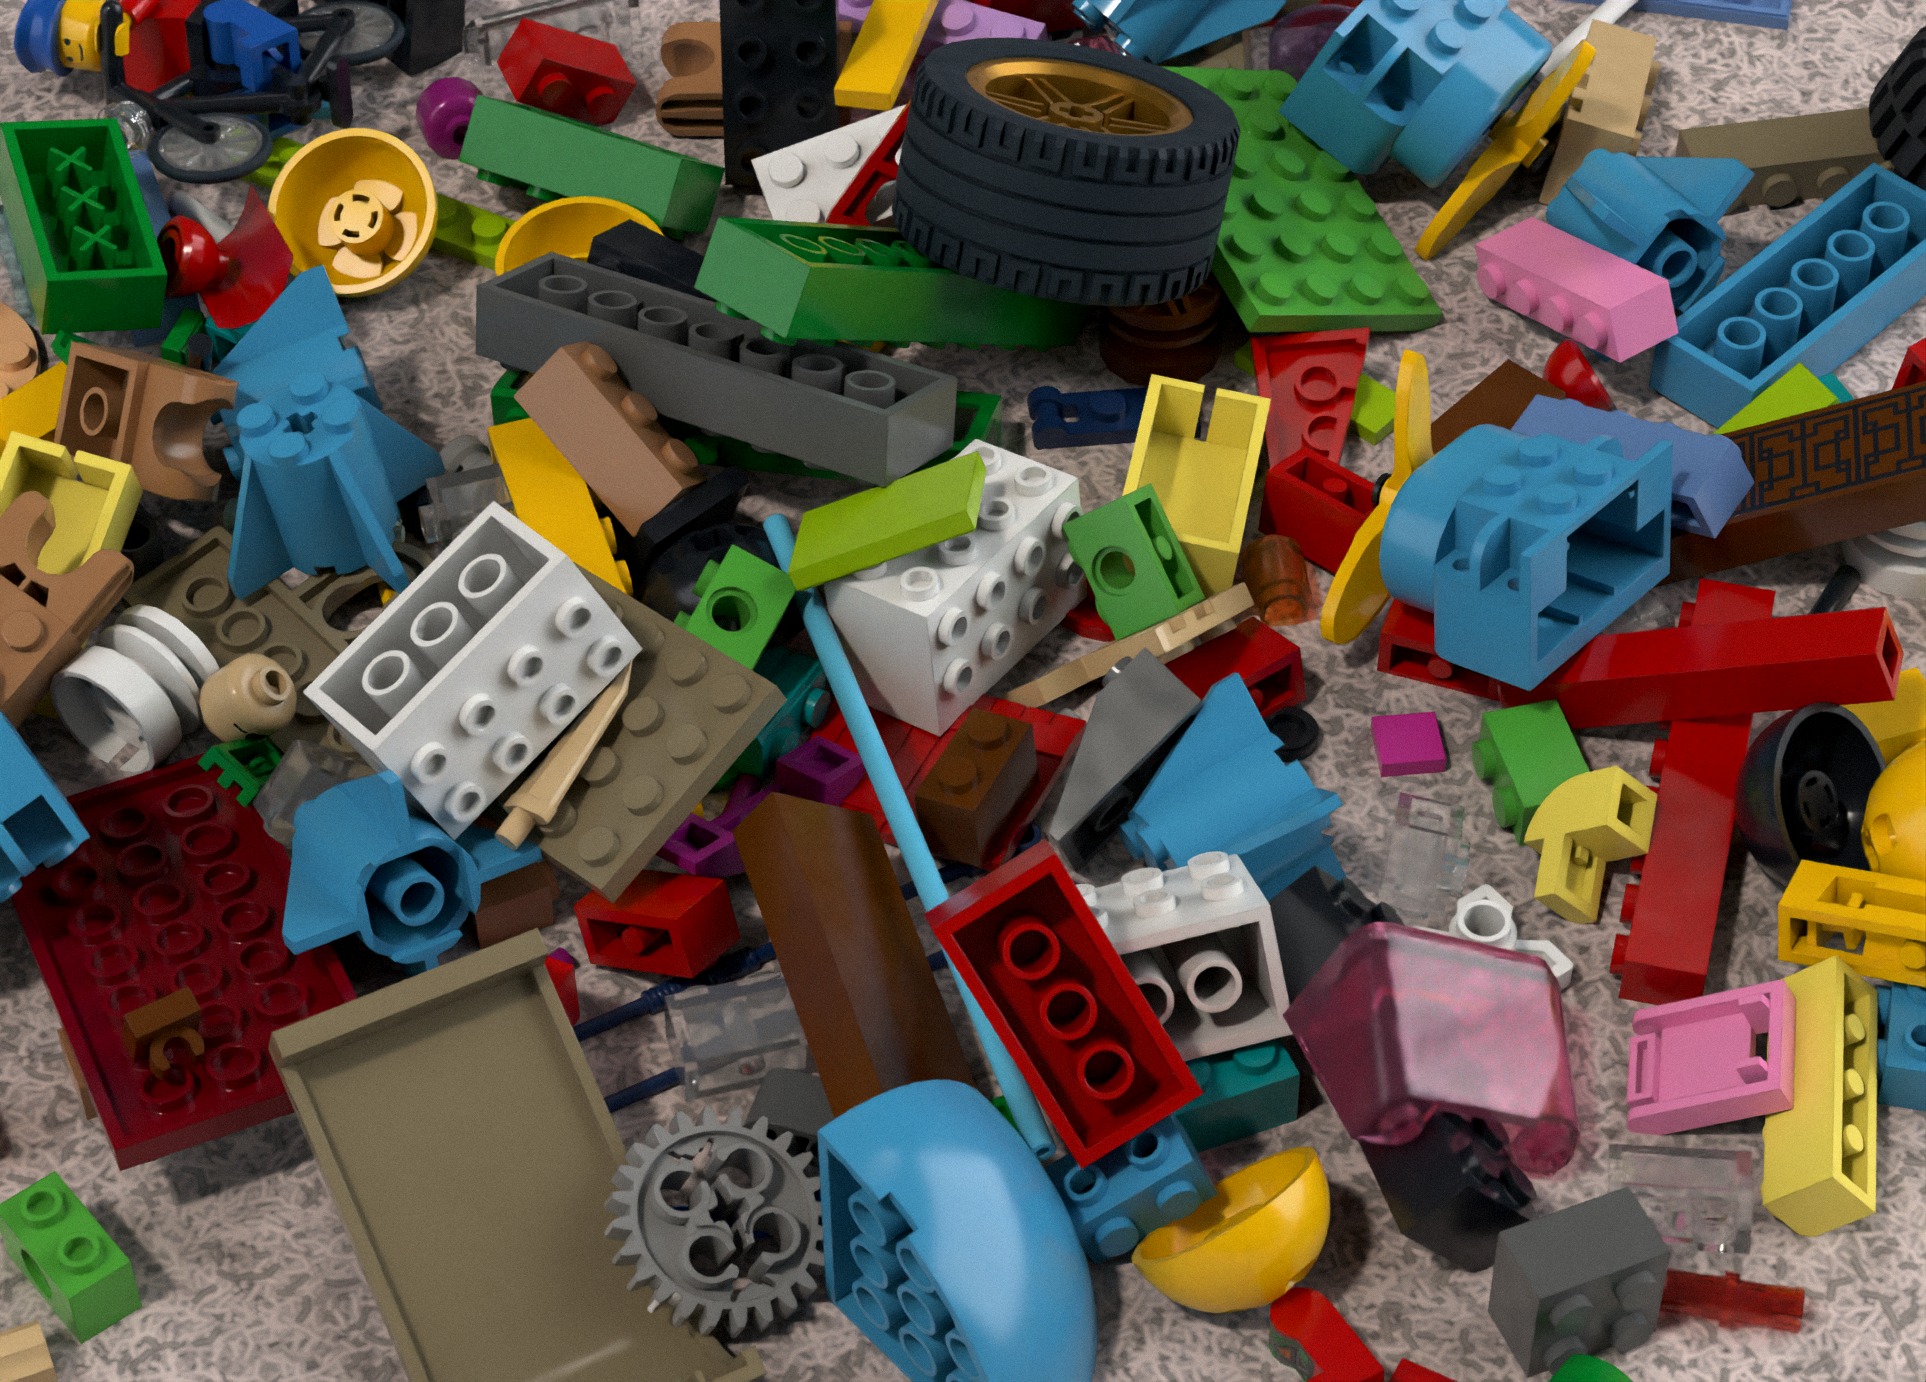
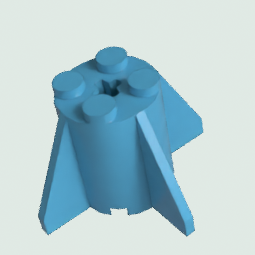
[1071,0,1287,65]
[1545,148,1755,363]
[210,264,383,482]
[227,371,446,601]
[1117,672,1347,901]
[282,769,543,978]

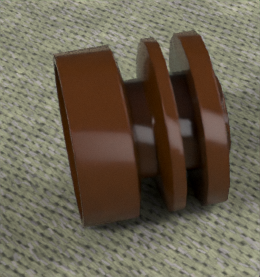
[1099,270,1225,387]

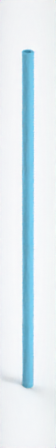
[763,514,1057,1161]

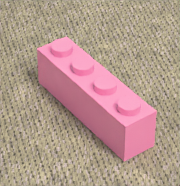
[1474,216,1679,363]

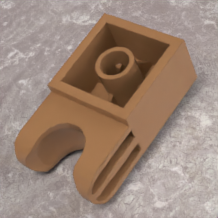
[656,21,853,136]
[53,341,239,504]
[0,491,134,729]

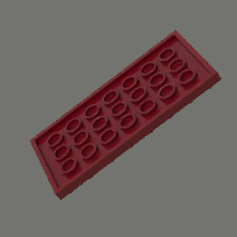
[9,753,358,1171]

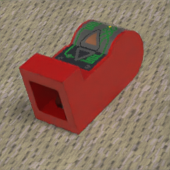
[1268,1287,1384,1382]

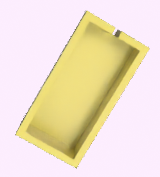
[1122,374,1271,598]
[0,431,143,719]

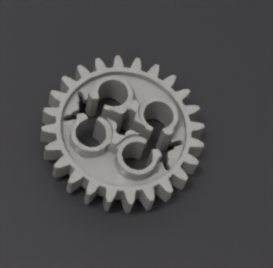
[604,1106,825,1338]

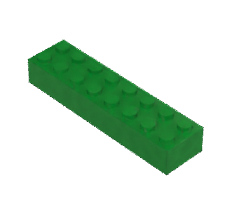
[694,217,1089,352]

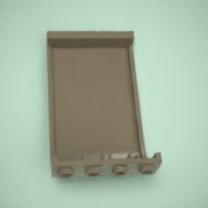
[268,928,767,1382]

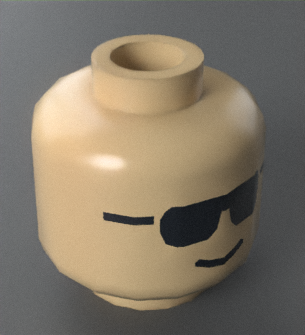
[199,653,297,743]

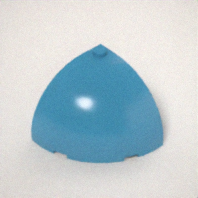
[817,1080,1098,1382]

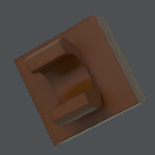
[121,986,204,1081]

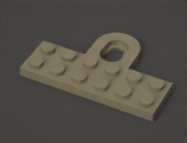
[121,524,433,795]

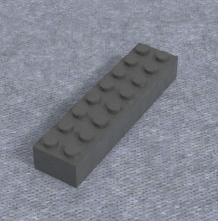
[475,252,958,488]

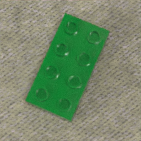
[459,94,725,240]
[0,118,168,335]

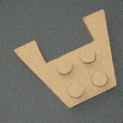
[1001,582,1255,708]

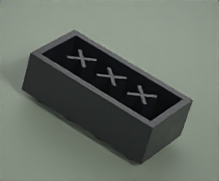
[719,0,841,185]

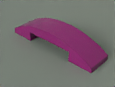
[655,735,866,877]

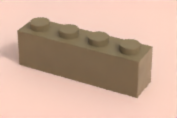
[1675,107,1894,213]

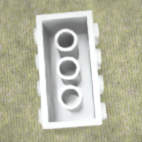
[824,439,1087,737]
[303,501,642,841]
[1034,851,1295,1098]

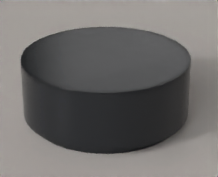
[1263,706,1319,763]

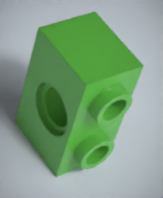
[1062,483,1205,641]
[674,544,797,671]
[0,1171,142,1344]

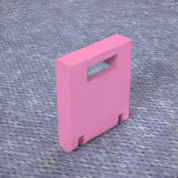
[1626,979,1796,1135]

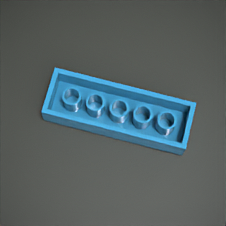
[1649,163,1926,429]

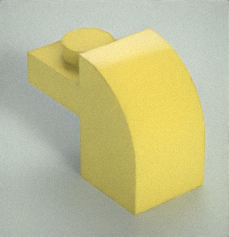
[1524,765,1658,924]

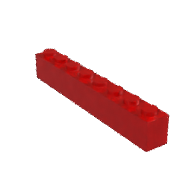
[1609,578,1776,1006]

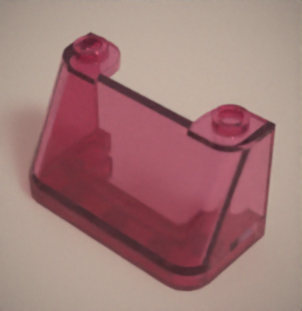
[1283,922,1581,1177]

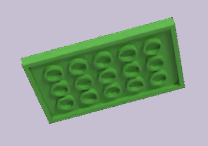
[1160,66,1443,332]

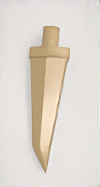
[495,659,633,850]

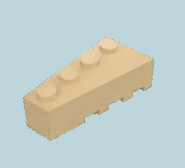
[1539,19,1661,205]

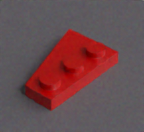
[1251,327,1370,470]

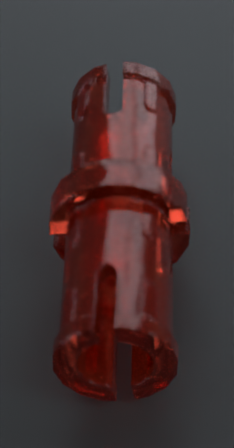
[1659,1268,1805,1334]

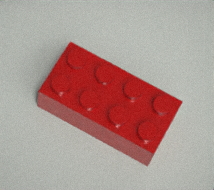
[924,839,1204,1169]

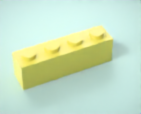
[1761,955,1878,1237]

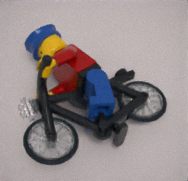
[13,0,405,184]

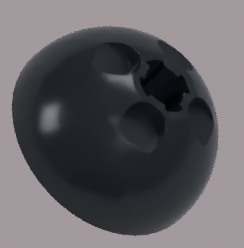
[637,523,819,651]
[1734,702,1887,887]

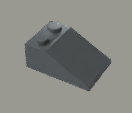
[1049,648,1203,872]

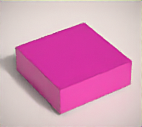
[1370,711,1446,777]

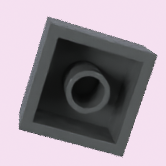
[1488,1186,1671,1378]

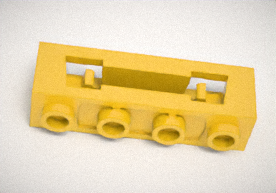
[1778,860,1926,988]

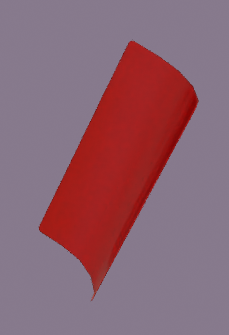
[199,185,293,329]

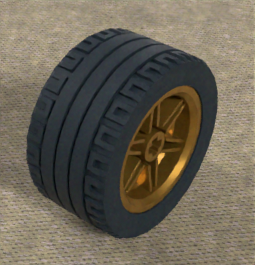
[891,38,1240,307]

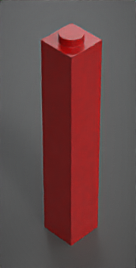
[1498,607,1904,729]

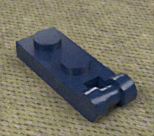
[1027,386,1201,450]

